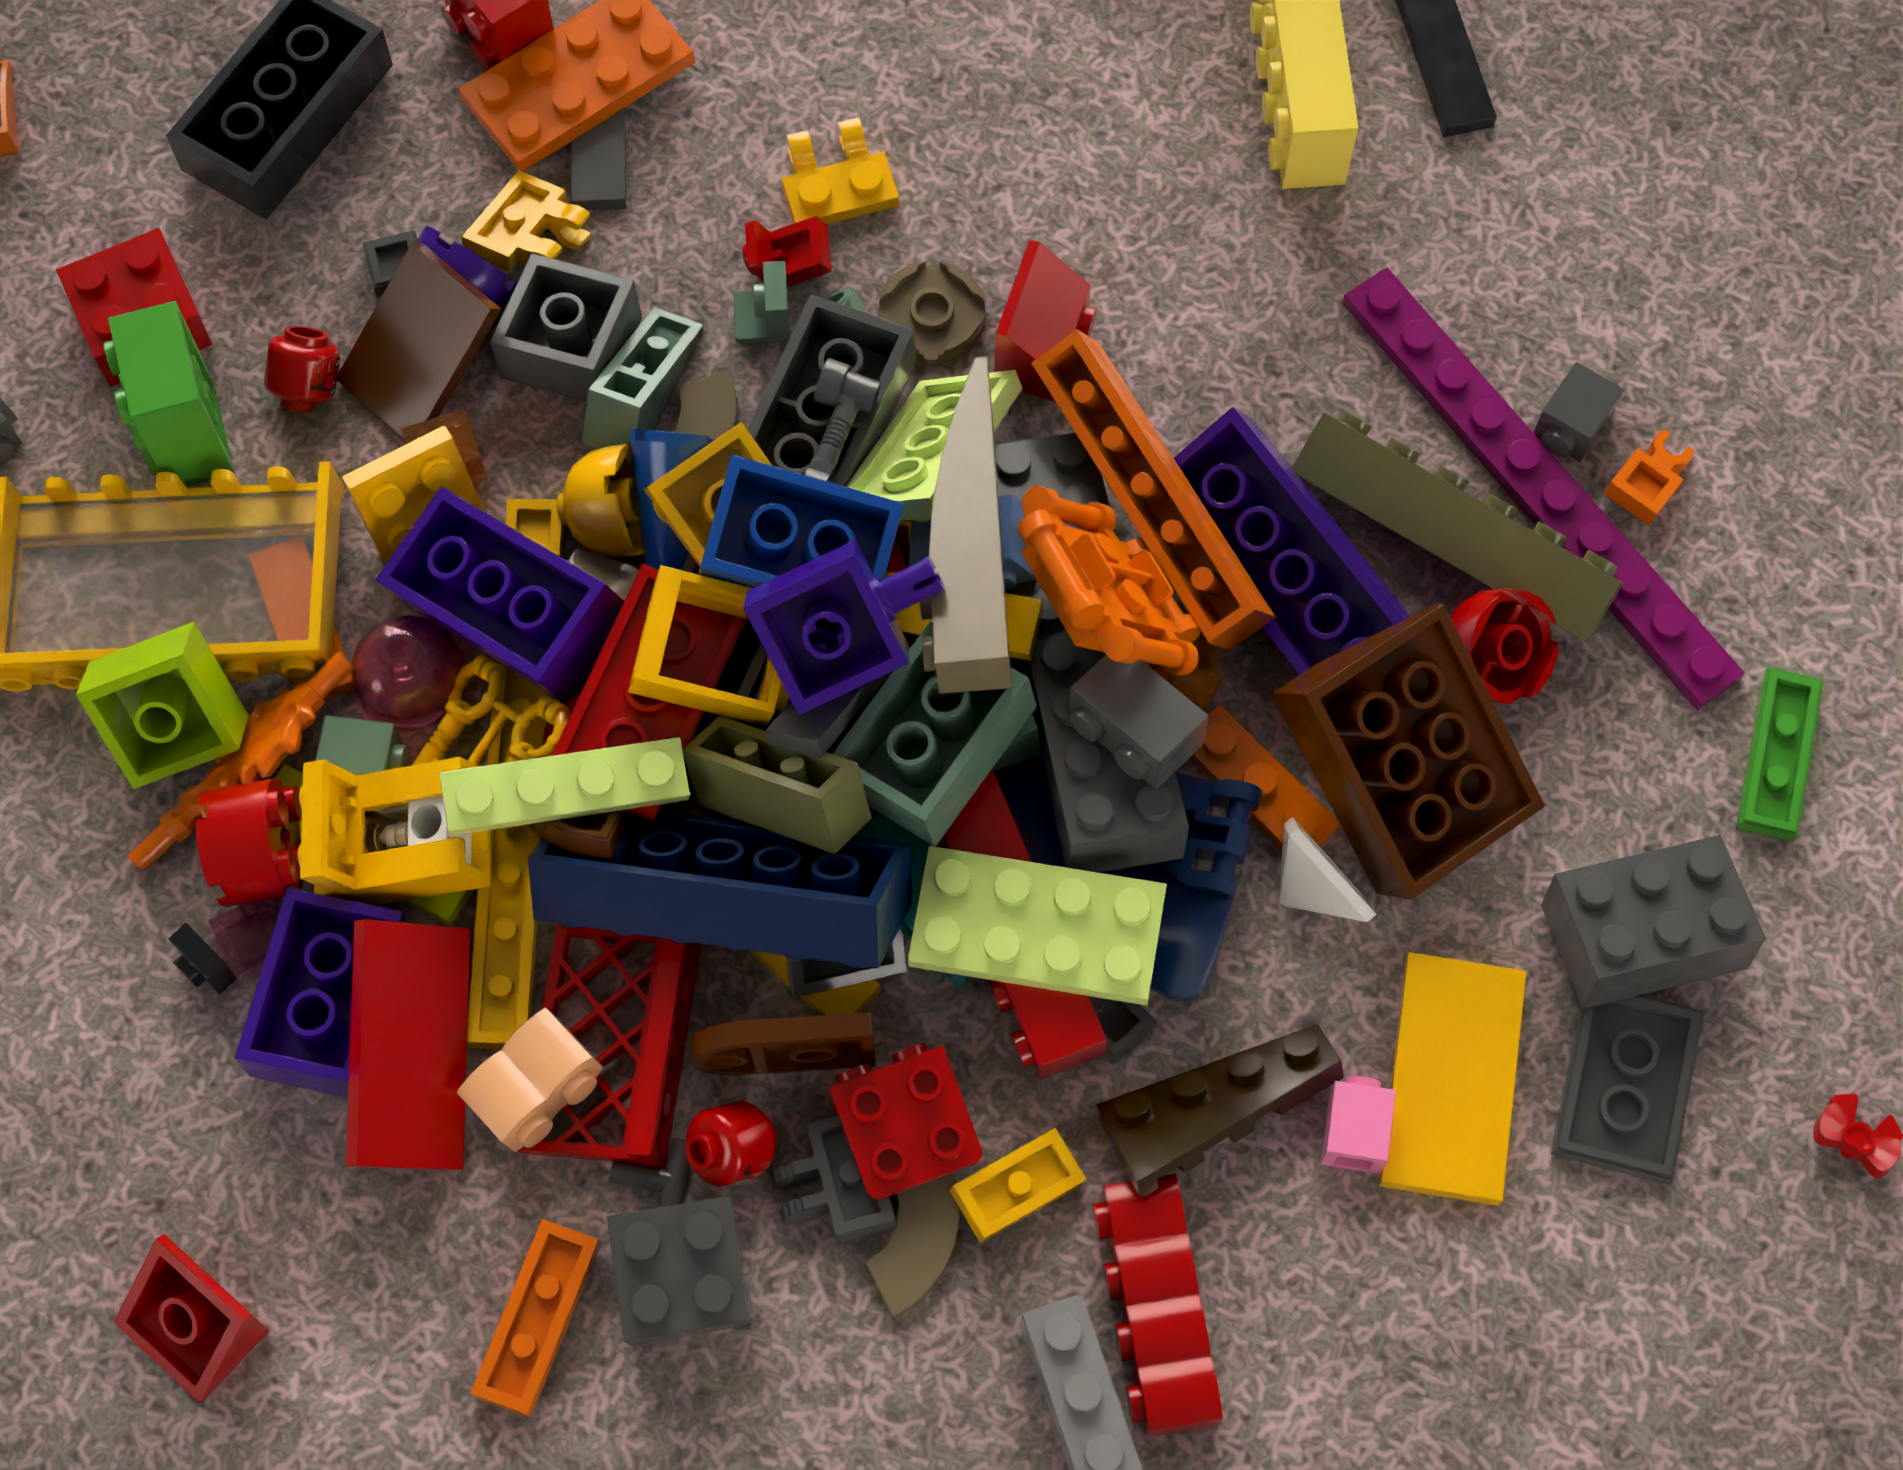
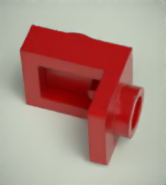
[742,216,832,287]

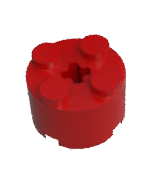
[196,778,304,907]

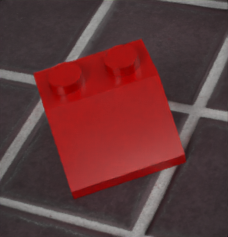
[994,239,1097,402]

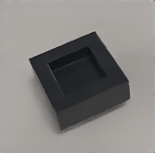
[168,923,237,995]

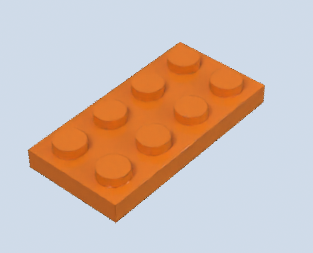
[458,0,695,172]

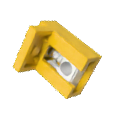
[298,757,491,906]

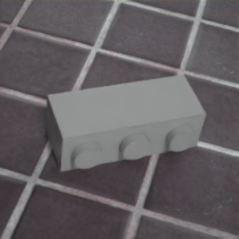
[1021,1294,1142,1470]

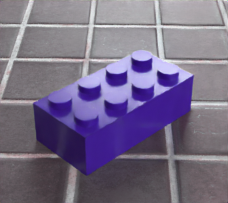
[375,486,624,703]

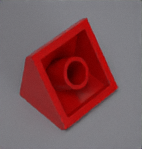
[114,1234,269,1403]

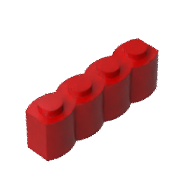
[1093,1174,1223,1437]

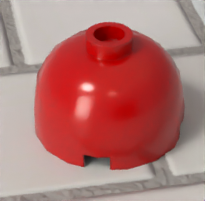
[1450,588,1559,704]

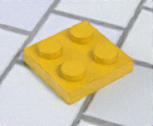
[342,425,485,565]

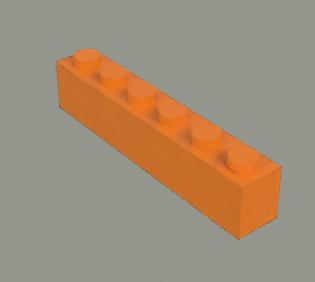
[1031,329,1276,650]

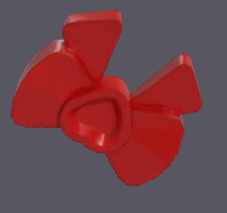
[1813,1094,1903,1179]

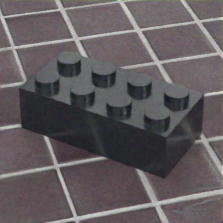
[166,0,393,220]

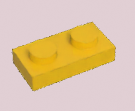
[949,1128,1087,1244]

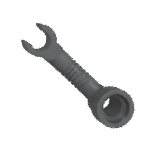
[804,358,882,482]

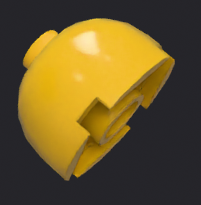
[557,444,644,558]

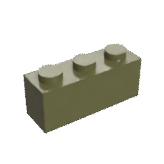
[682,715,871,854]

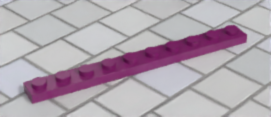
[1342,267,1745,711]

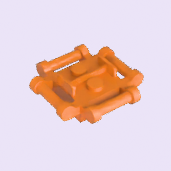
[1017,485,1200,676]

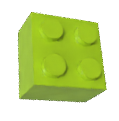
[76,621,249,789]

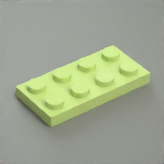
[846,370,1023,522]
[908,846,1167,1006]

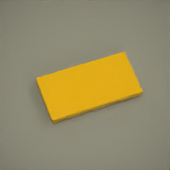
[1379,952,1527,1206]

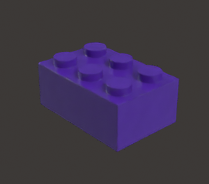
[235,888,408,1098]

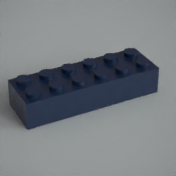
[528,810,912,968]

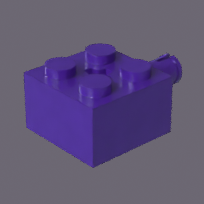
[744,539,946,715]

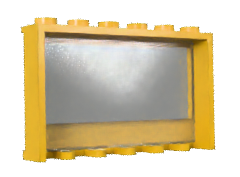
[0,461,344,692]

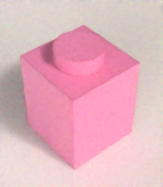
[1320,1076,1396,1174]

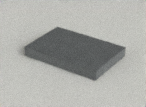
[1551,995,1704,1185]

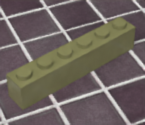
[1292,410,1624,641]

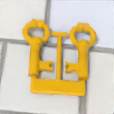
[400,654,571,831]

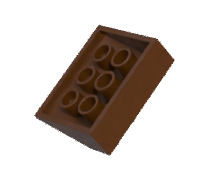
[1272,603,1545,900]

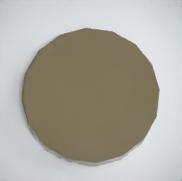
[878,261,986,364]

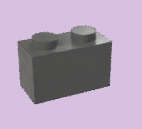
[1068,655,1209,789]

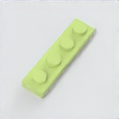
[439,737,690,836]

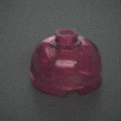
[350,615,465,732]

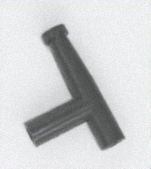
[609,1138,691,1208]

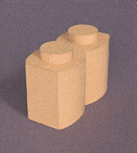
[457,1008,603,1152]

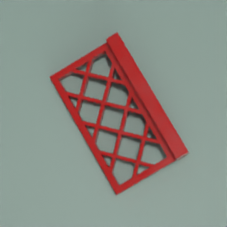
[518,924,702,1168]

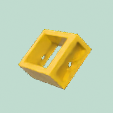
[628,565,789,727]

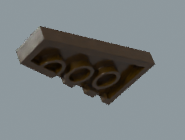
[1096,1024,1344,1199]

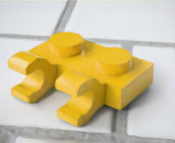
[781,117,899,224]
[462,170,591,272]

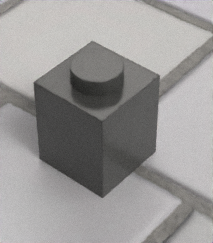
[1534,362,1624,462]

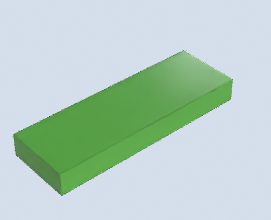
[1736,667,1824,842]

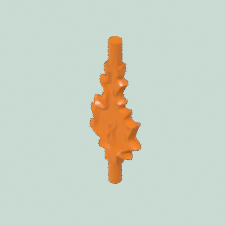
[127,651,355,872]

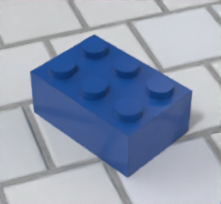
[698,454,904,619]

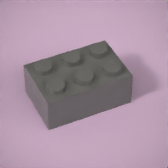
[1541,835,1766,1009]

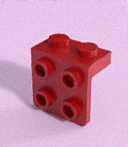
[828,1043,982,1200]

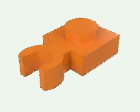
[1603,430,1694,526]

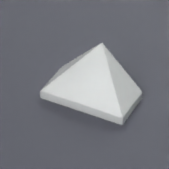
[1279,817,1376,922]

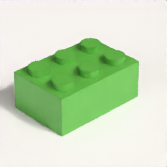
[104,301,235,487]

